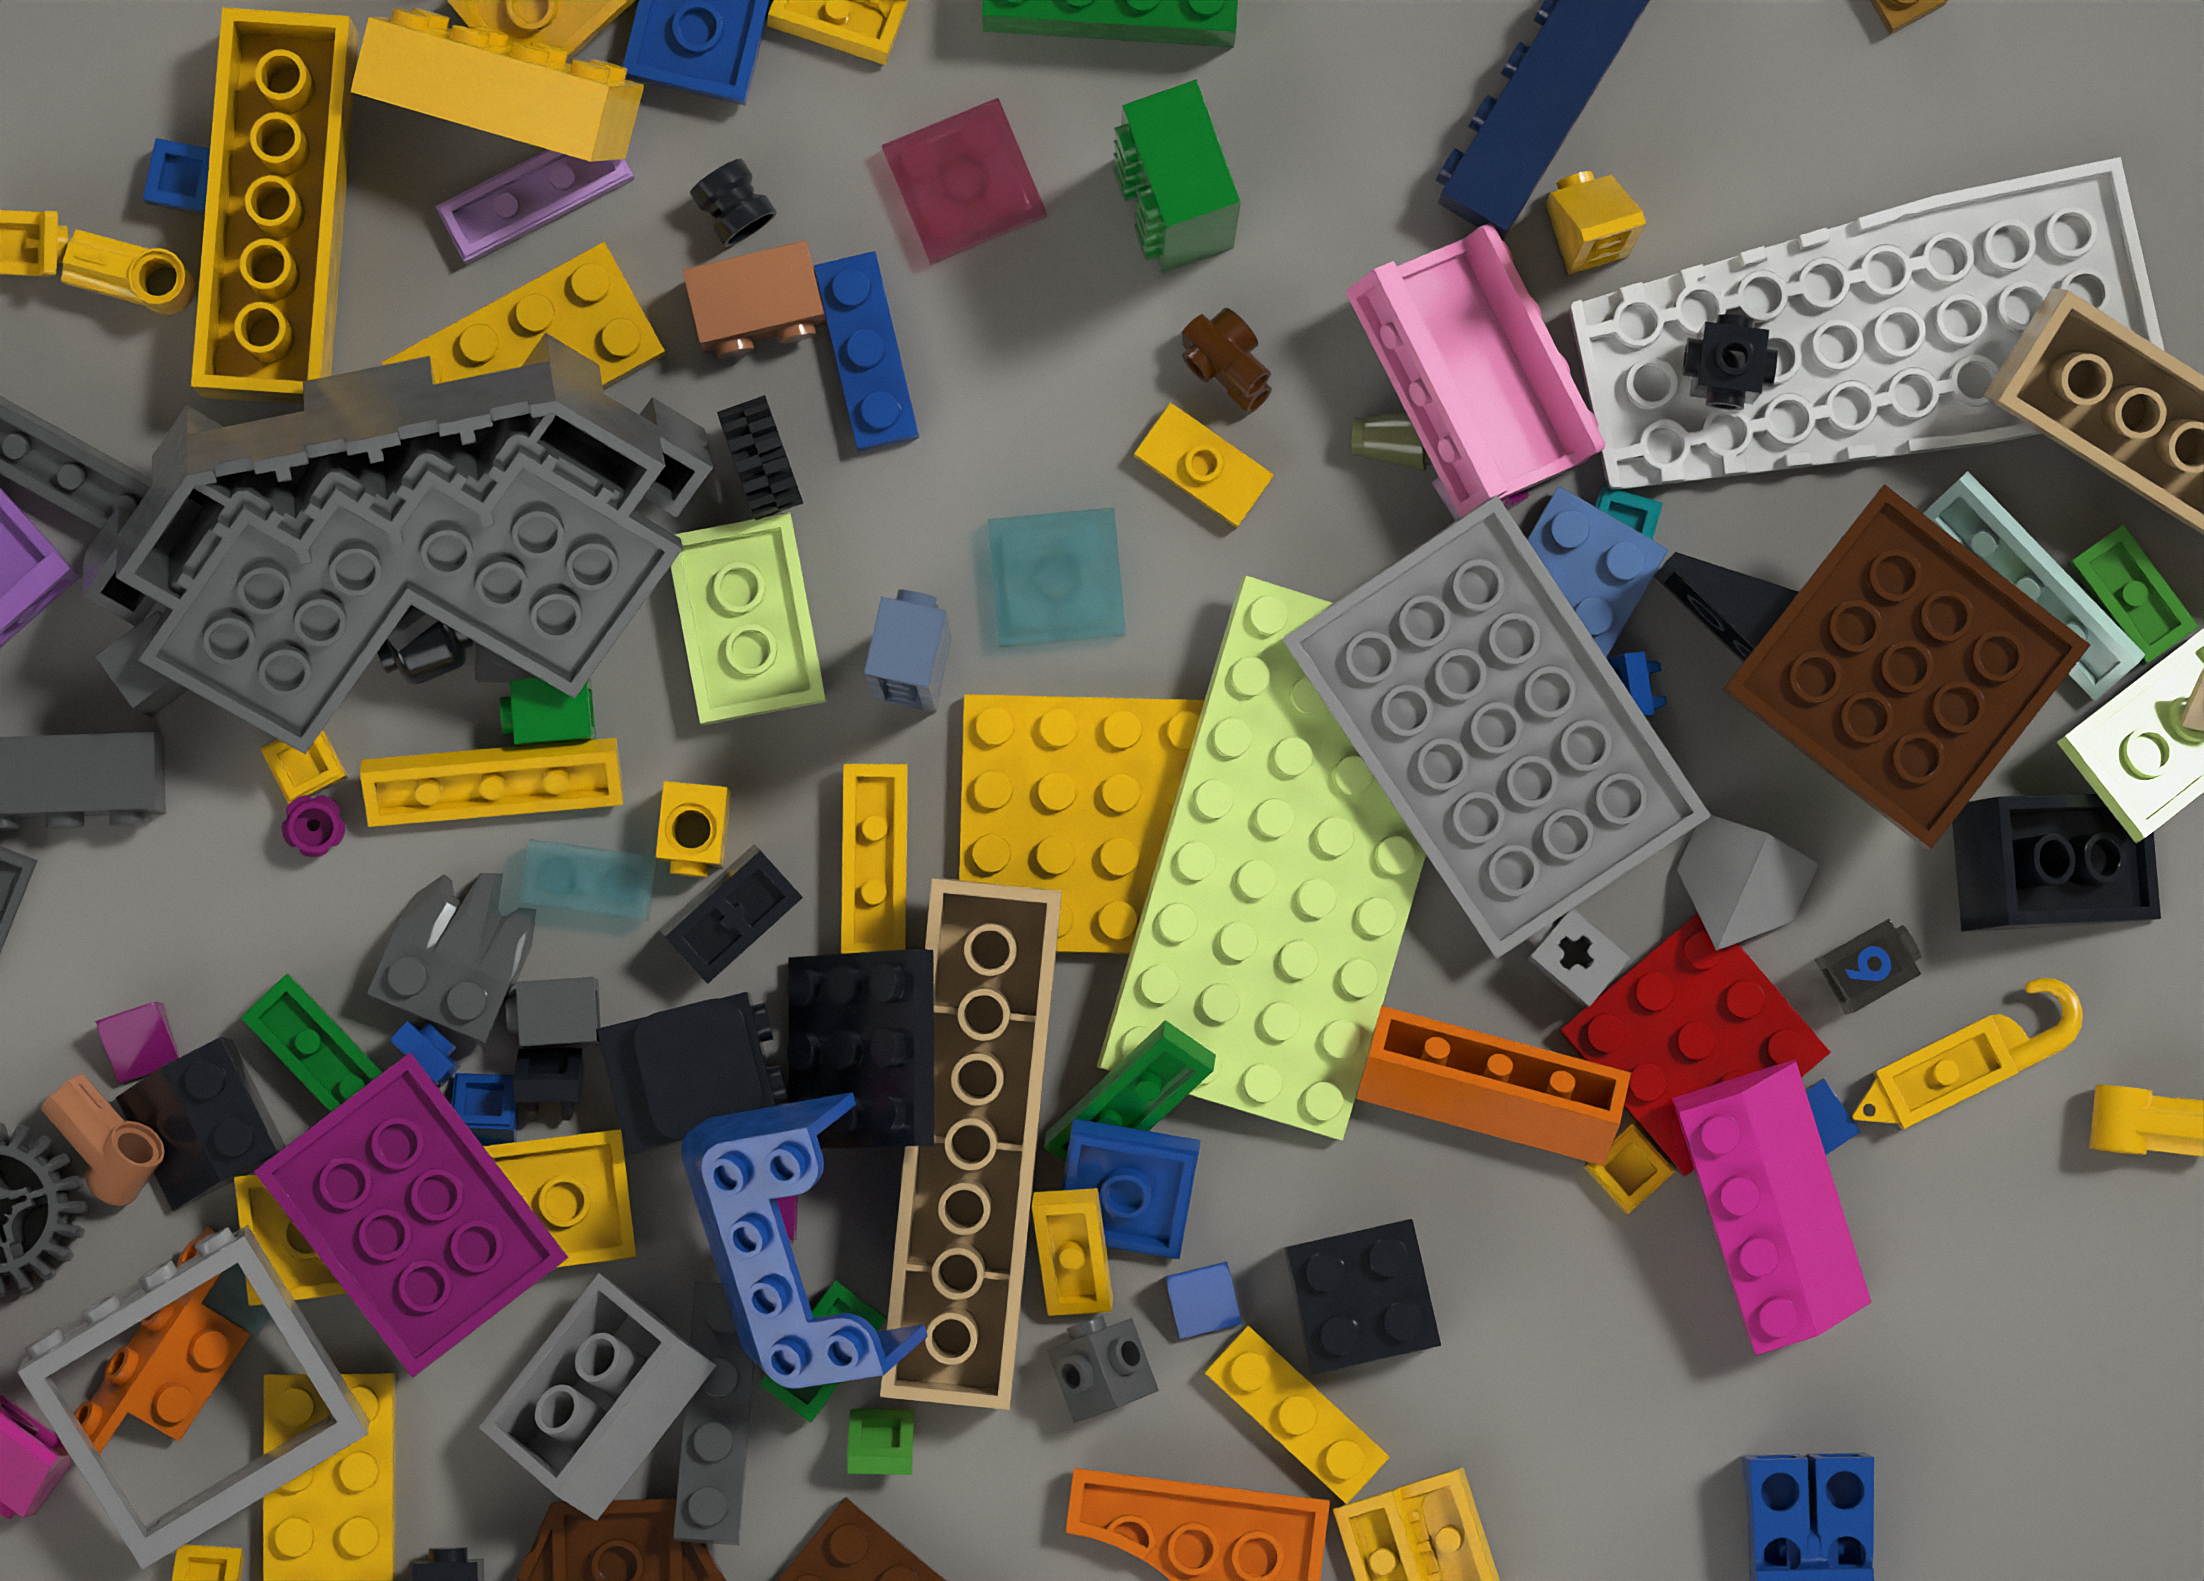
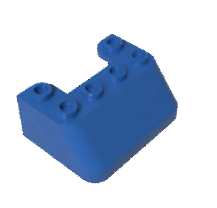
[681,1092,927,1389]

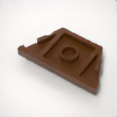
[516,1498,727,1581]

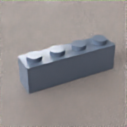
[864,589,952,713]

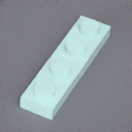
[1923,471,2145,701]

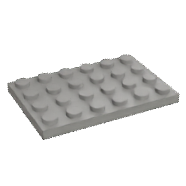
[1281,495,1711,959]

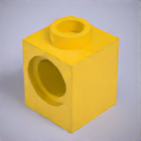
[656,781,731,878]

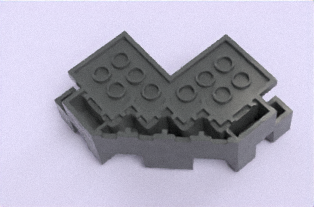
[82,333,713,754]

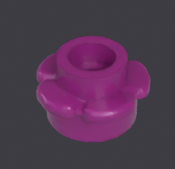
[281,795,345,857]

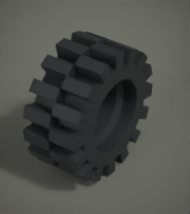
[717,395,803,520]

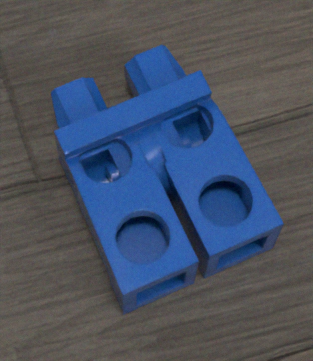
[1742,1452,1874,1581]

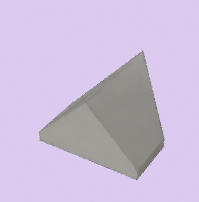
[1675,815,1818,951]

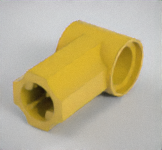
[61,229,195,315]
[2089,1084,2204,1157]

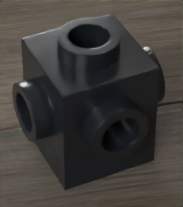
[1682,314,1778,410]

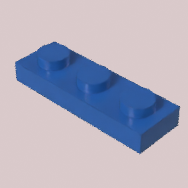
[814,251,919,452]

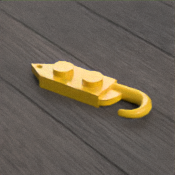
[1850,977,2083,1130]

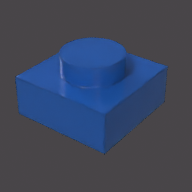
[143,138,210,215]
[390,1021,461,1085]

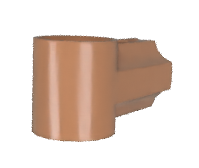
[41,1073,165,1206]

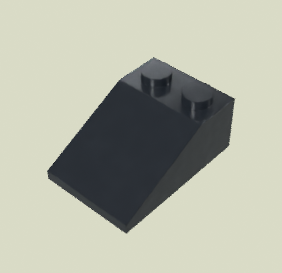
[1654,552,1798,663]
[1952,794,2161,932]

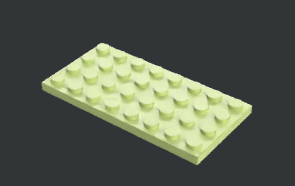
[1096,575,1426,1141]

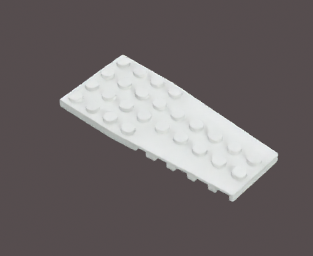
[1569,157,2164,490]

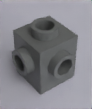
[1047,1315,1159,1423]

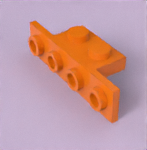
[74,1226,251,1455]

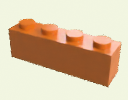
[1356,1005,1631,1166]

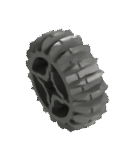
[0,1122,88,1297]

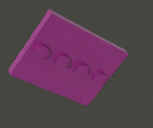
[254,1052,569,1378]

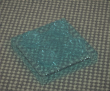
[988,507,1126,648]

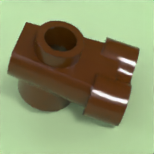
[1182,308,1272,414]

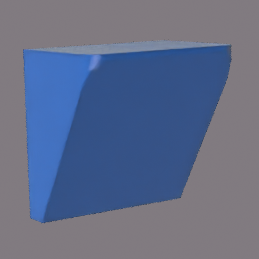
[451,1073,518,1146]
[1164,1261,1242,1339]

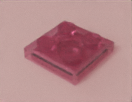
[881,98,1047,265]

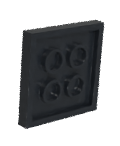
[787,949,934,1149]

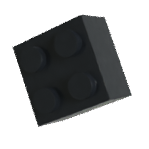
[1283,1219,1441,1374]

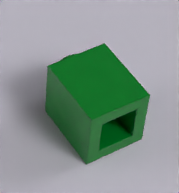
[500,677,596,746]

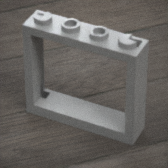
[17,1225,370,1570]

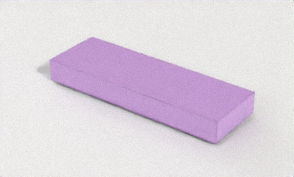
[435,149,634,266]

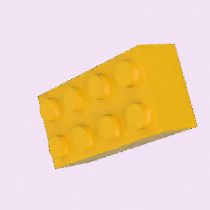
[350,8,644,162]

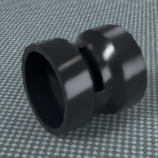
[690,159,777,247]

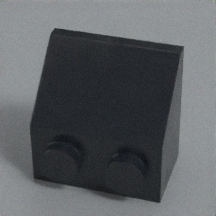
[116,1037,286,1212]

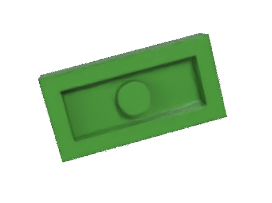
[2068,524,2199,666]

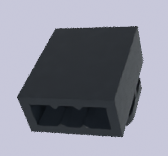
[597,992,789,1155]

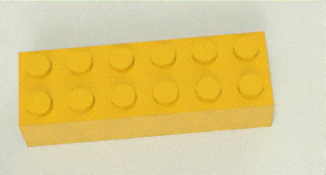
[191,7,359,405]

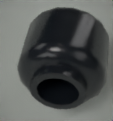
[377,620,474,685]

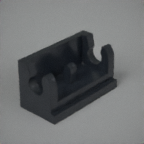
[660,844,803,984]

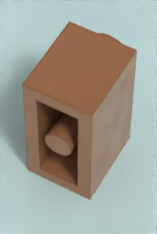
[682,240,827,359]

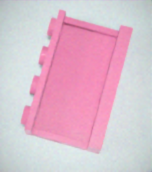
[1345,223,1605,518]

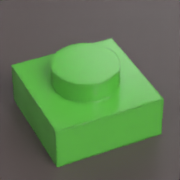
[847,1409,914,1475]

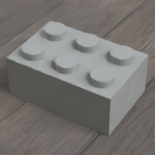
[478,1273,717,1521]

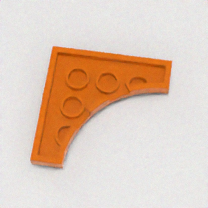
[1065,1467,1330,1581]

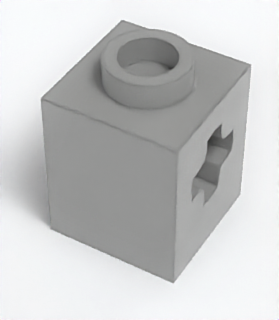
[1526,908,1631,1009]

